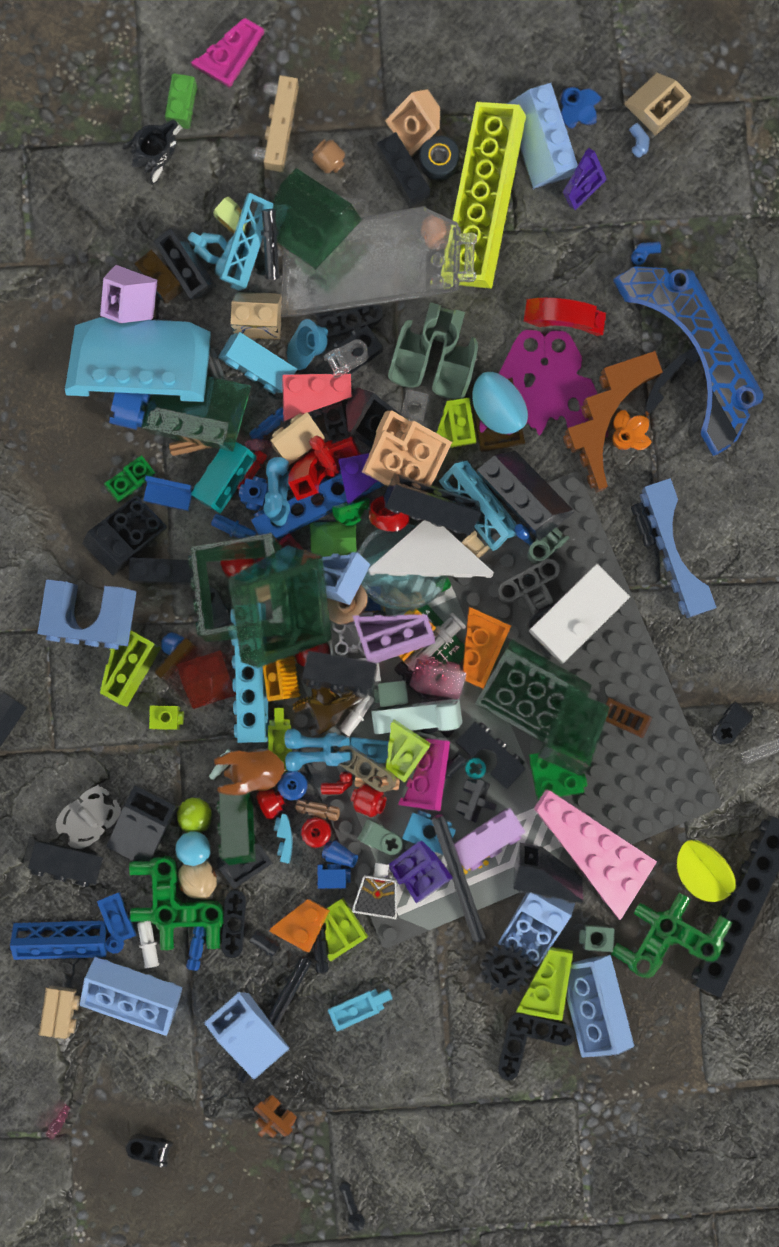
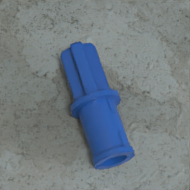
[211,514,257,545]

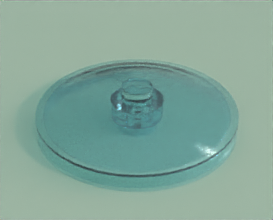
[358,524,447,611]

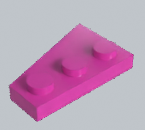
[191,18,264,88]
[398,739,450,811]

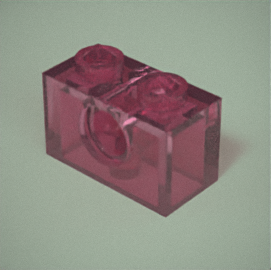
[410,657,467,699]

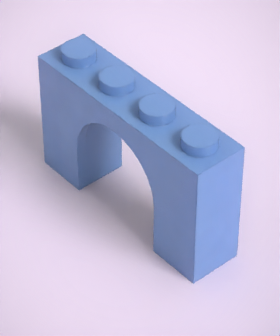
[38,580,136,649]

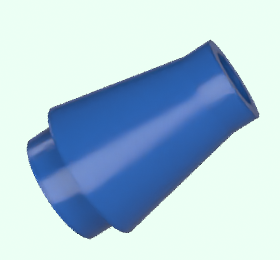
[322,841,358,868]

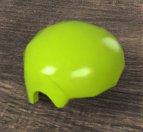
[177,798,212,833]

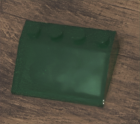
[272,168,362,270]
[141,377,251,452]
[475,639,592,749]

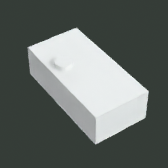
[529,564,630,664]

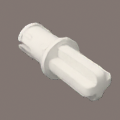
[338,695,375,737]
[137,921,159,968]

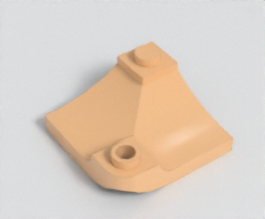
[362,410,452,486]

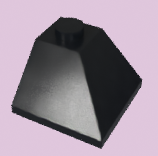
[346,387,401,449]

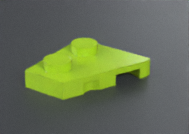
[386,719,431,782]

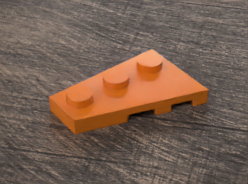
[461,607,511,689]

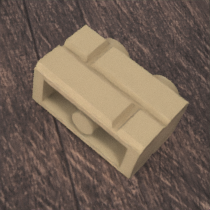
[39,986,80,1039]

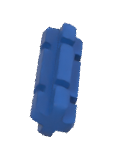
[249,407,284,443]
[186,926,206,971]

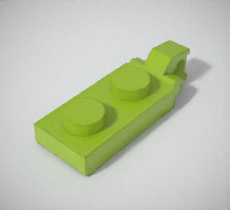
[268,707,292,771]

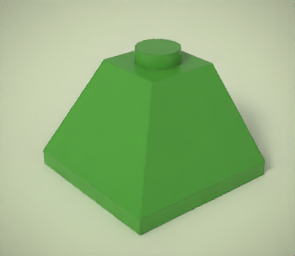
[310,522,357,557]

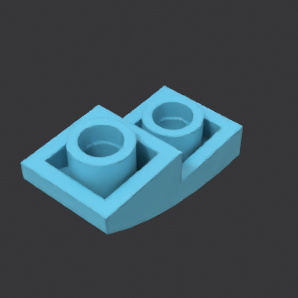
[274,813,293,864]

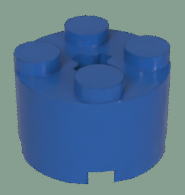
[109,392,151,430]

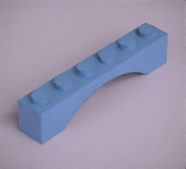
[640,478,716,618]

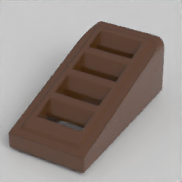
[599,698,652,739]

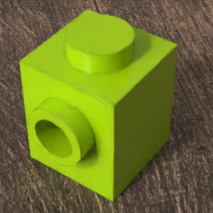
[149,706,184,730]

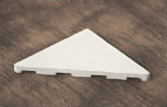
[368,520,494,578]

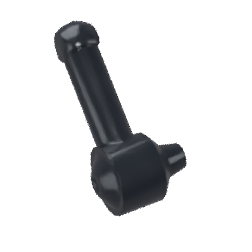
[339,1181,366,1231]

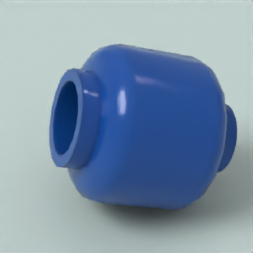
[277,771,308,800]

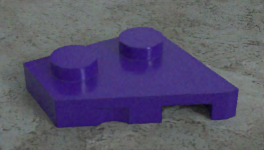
[563,148,607,210]

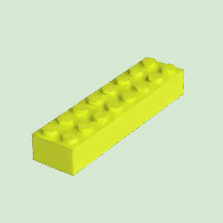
[441,102,526,289]

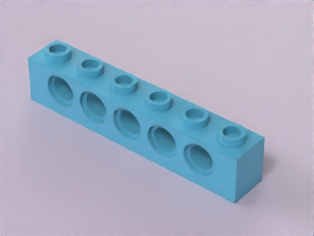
[230,603,269,743]

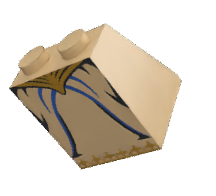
[231,292,282,339]

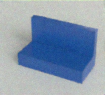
[143,476,194,511]

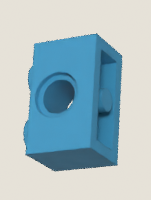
[402,810,456,855]

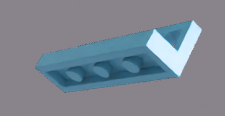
[220,193,274,291]
[439,461,517,551]

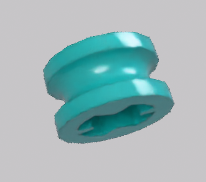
[465,758,486,779]

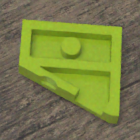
[437,398,476,448]
[324,898,368,962]

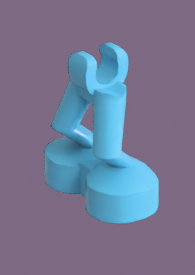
[188,232,244,277]

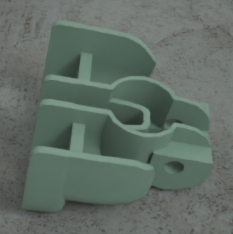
[388,302,478,400]

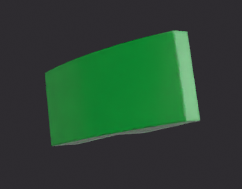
[104,455,155,503]

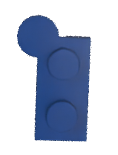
[97,892,136,954]

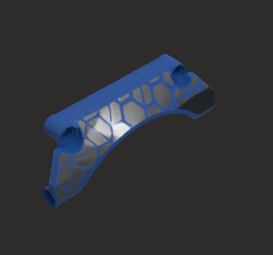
[613,266,763,456]

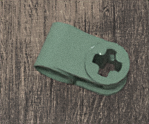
[527,527,570,564]
[357,819,403,855]

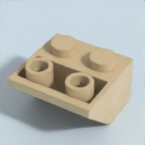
[624,73,691,136]
[271,412,326,469]

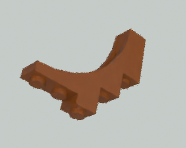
[563,351,662,493]

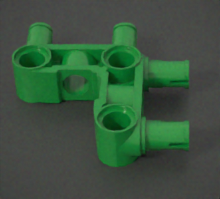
[129,856,224,950]
[611,893,732,978]

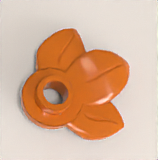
[612,410,652,450]

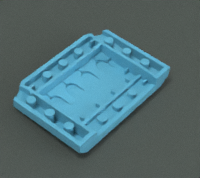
[65,318,211,402]

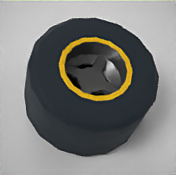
[419,135,460,181]

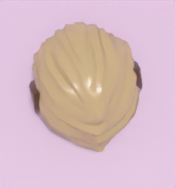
[178,861,217,900]

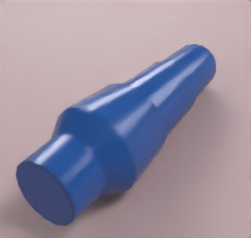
[515,524,534,545]

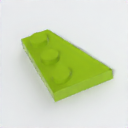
[516,947,573,1021]

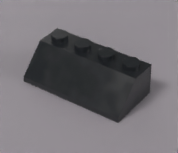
[477,451,574,541]

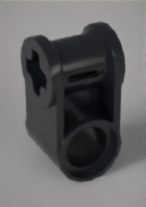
[199,587,233,632]
[712,701,754,745]
[126,1134,173,1167]

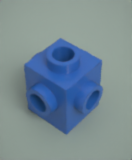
[239,477,268,511]

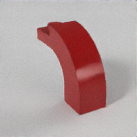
[524,298,606,336]
[288,437,361,501]

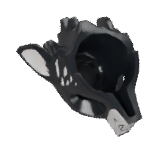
[122,119,182,185]

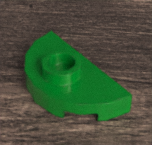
[332,497,370,526]

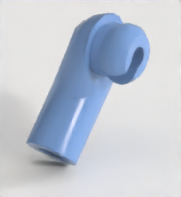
[629,123,649,157]

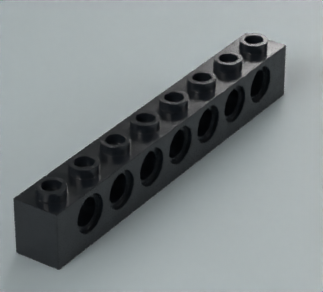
[691,816,779,998]

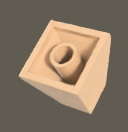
[385,89,440,157]

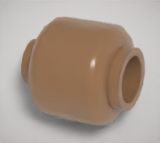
[312,139,345,174]

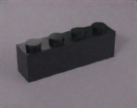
[384,473,481,535]

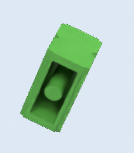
[165,74,197,129]

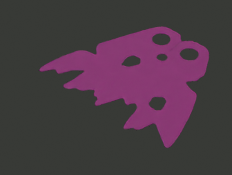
[480,330,609,437]

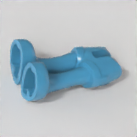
[264,457,291,526]
[285,729,350,771]

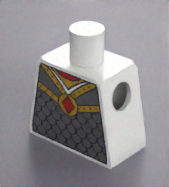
[352,863,397,919]

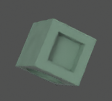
[374,681,408,708]
[579,924,614,952]

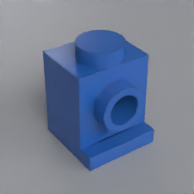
[318,864,351,889]

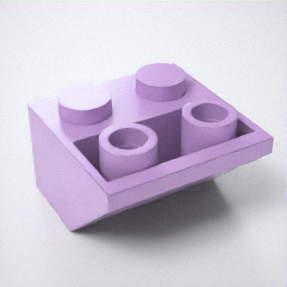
[100,265,157,323]

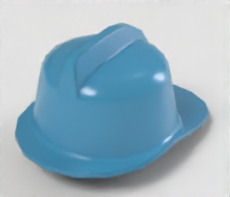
[287,319,328,370]

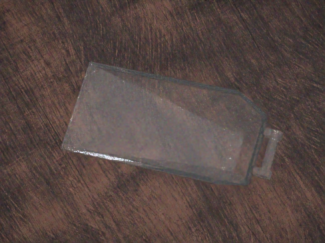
[280,206,477,318]

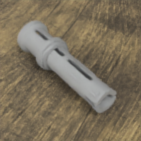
[404,612,466,673]

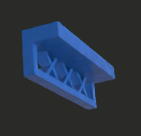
[10,921,107,960]

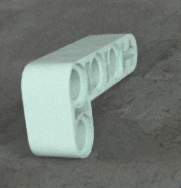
[371,699,462,734]

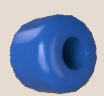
[161,632,184,655]

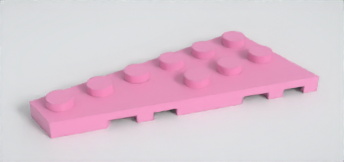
[534,789,657,920]

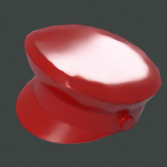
[369,496,410,532]

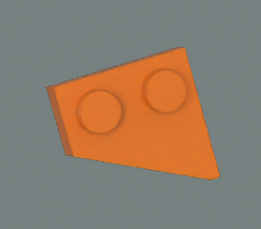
[270,899,330,952]

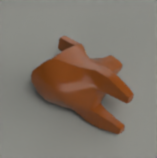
[214,748,284,796]

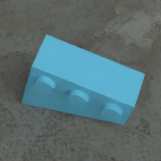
[218,332,297,394]

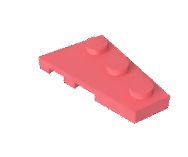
[282,374,352,421]

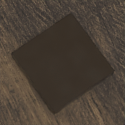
[155,638,197,680]

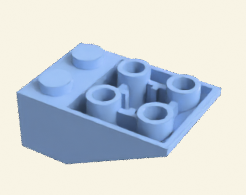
[498,893,575,967]
[204,992,290,1079]

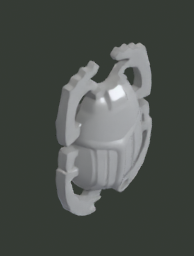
[56,785,121,849]

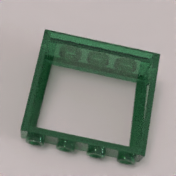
[188,533,292,642]
[229,546,332,668]

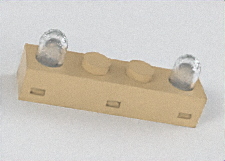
[251,76,299,172]

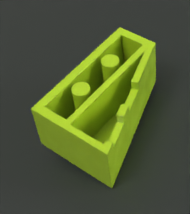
[100,630,161,707]

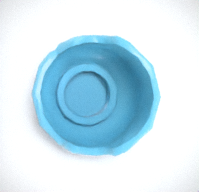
[175,831,210,866]

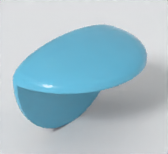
[472,372,528,434]

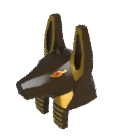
[293,687,367,737]

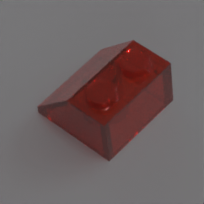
[177,650,236,709]

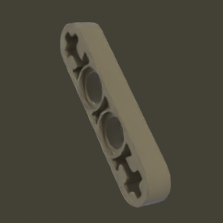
[318,734,396,792]

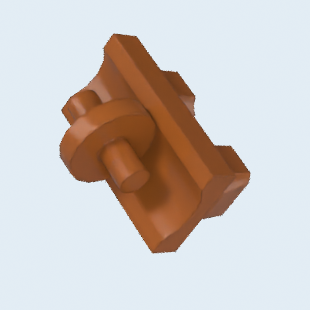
[253,1095,297,1138]

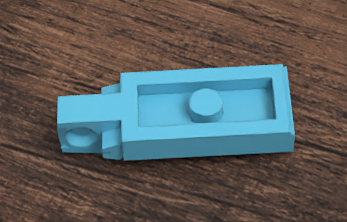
[328,989,393,1031]

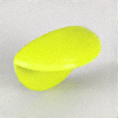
[677,840,736,902]

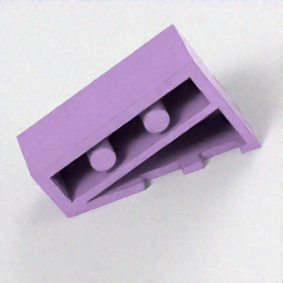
[353,615,435,663]
[454,808,526,871]

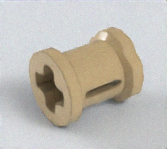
[461,531,490,558]

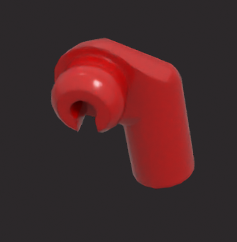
[321,771,353,794]

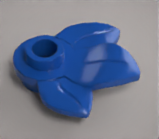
[561,87,601,129]

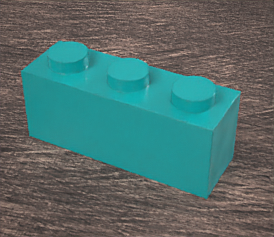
[191,438,257,514]

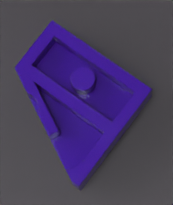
[339,453,377,504]

